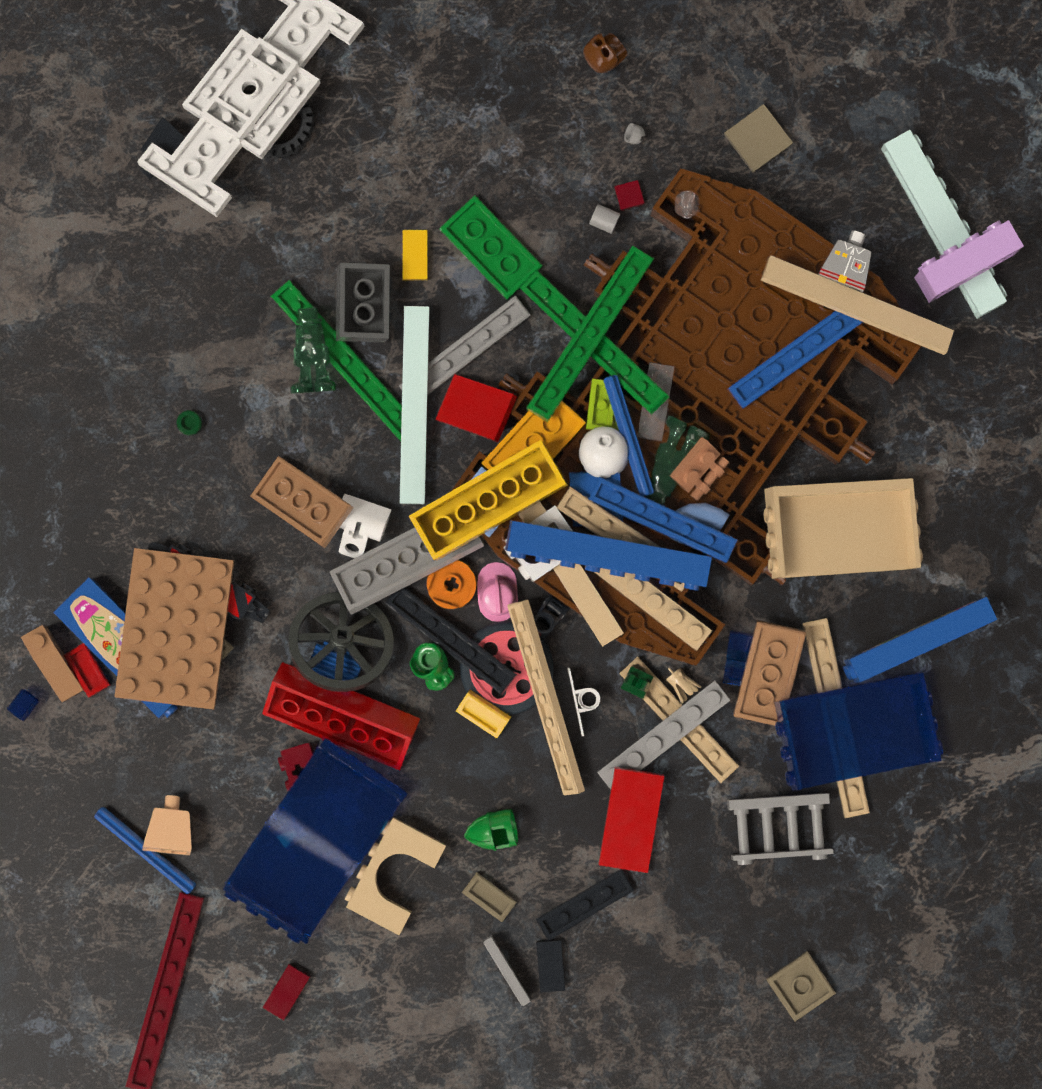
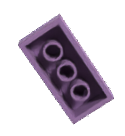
[914,220,1024,303]

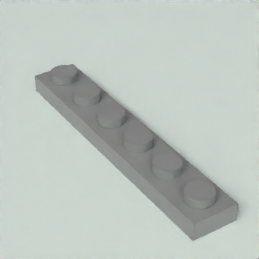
[597,680,730,789]

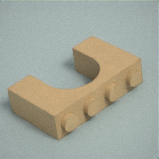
[345,817,446,935]

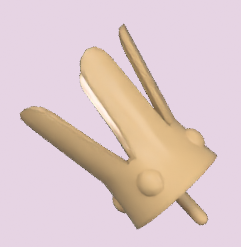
[666,667,702,704]

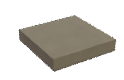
[724,104,793,173]
[766,951,836,1021]

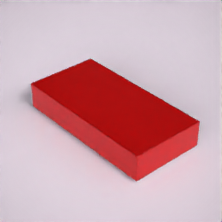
[64,643,111,698]

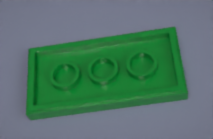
[439,195,543,300]

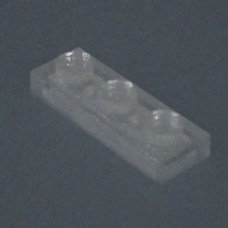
[637,363,674,442]

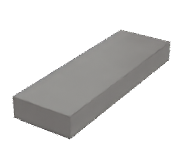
[483,935,531,1006]

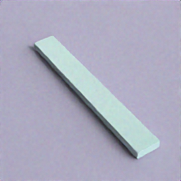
[400,306,429,504]

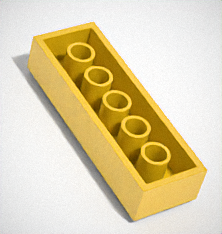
[409,440,568,561]

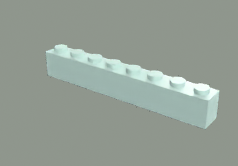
[881,130,1007,319]

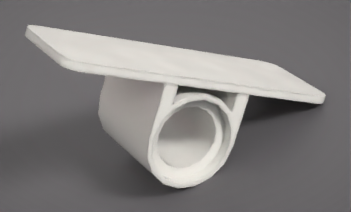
[567,668,600,736]

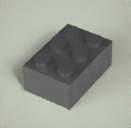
[336,263,390,343]

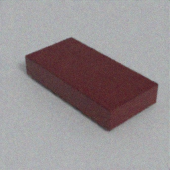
[262,964,310,1021]

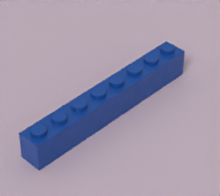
[505,520,712,591]

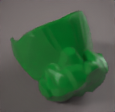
[410,643,455,691]

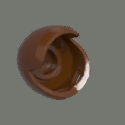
[583,33,628,73]

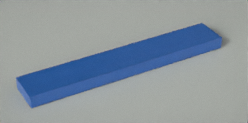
[728,311,863,409]
[589,477,737,563]

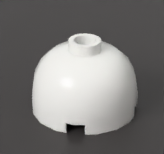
[579,426,628,478]

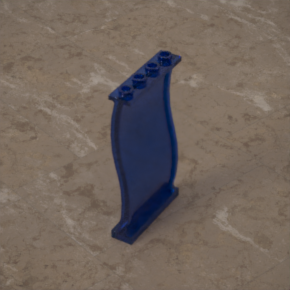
[222,736,408,944]

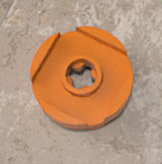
[427,560,476,609]

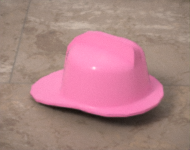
[477,562,518,622]

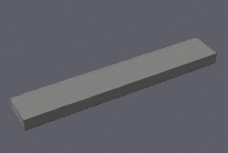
[399,296,531,396]

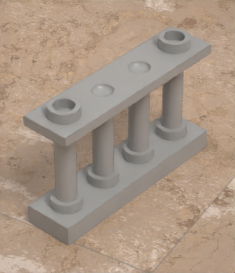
[727,793,834,865]

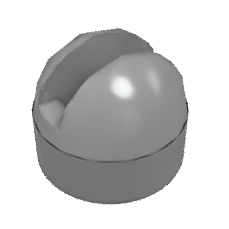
[624,123,645,144]

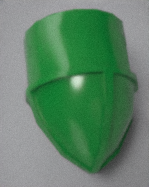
[464,809,518,851]

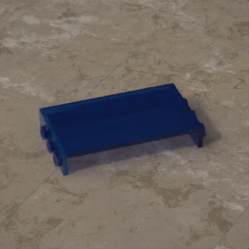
[774,673,943,790]

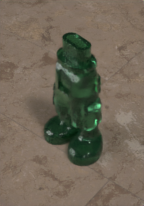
[290,307,336,394]
[645,415,710,505]

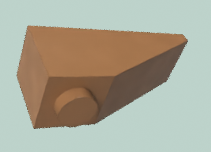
[21,625,83,702]

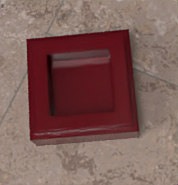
[614,180,644,211]

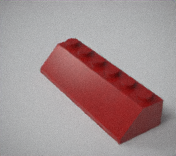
[262,662,420,771]

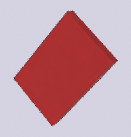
[436,374,517,442]

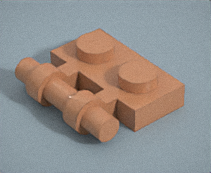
[670,437,729,501]

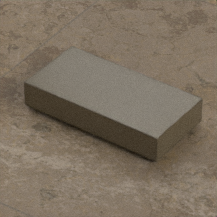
[462,872,517,922]

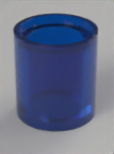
[7,688,40,722]

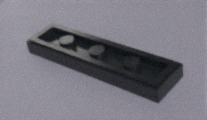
[536,869,634,941]

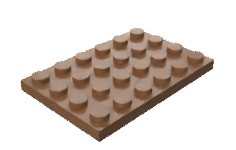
[114,548,234,710]

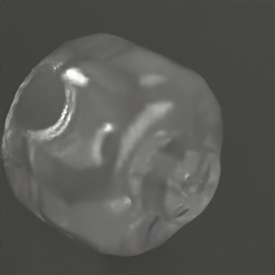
[675,191,700,218]

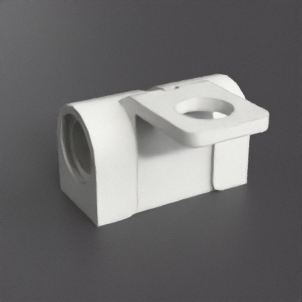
[339,494,391,558]

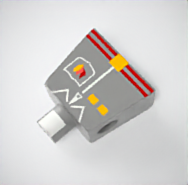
[818,231,871,293]

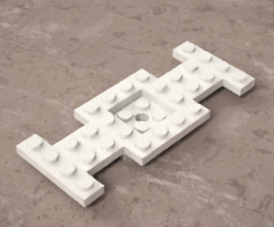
[137,0,365,217]

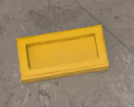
[403,230,428,280]
[456,690,511,738]

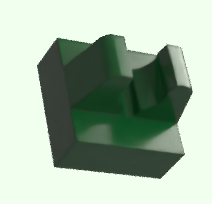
[620,666,654,699]

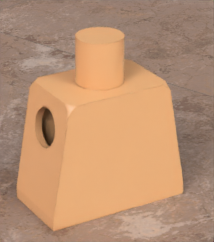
[142,795,192,856]

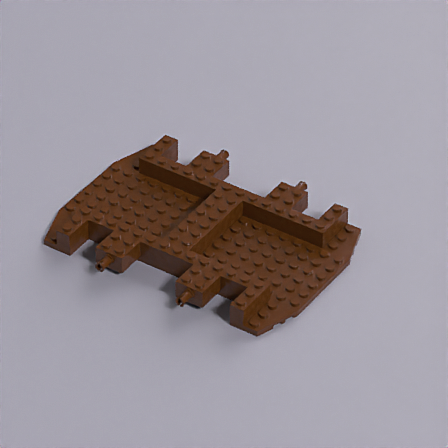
[451,168,921,666]

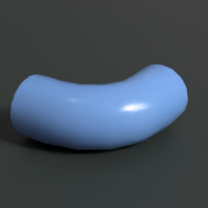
[667,503,729,544]

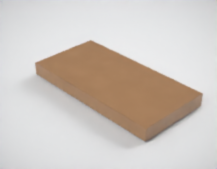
[250,456,354,548]
[733,620,806,727]

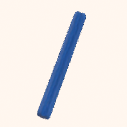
[603,375,654,497]
[94,807,196,894]

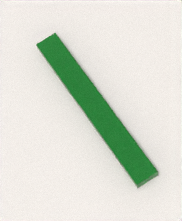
[527,246,654,422]
[520,271,669,415]
[271,280,402,442]

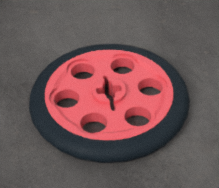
[460,621,554,715]

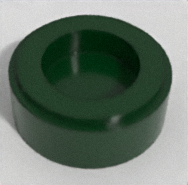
[176,410,202,436]

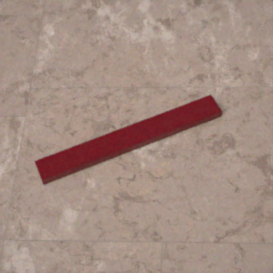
[125,892,205,1089]

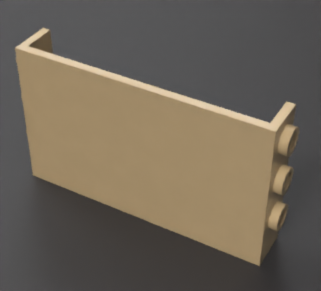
[764,478,923,579]

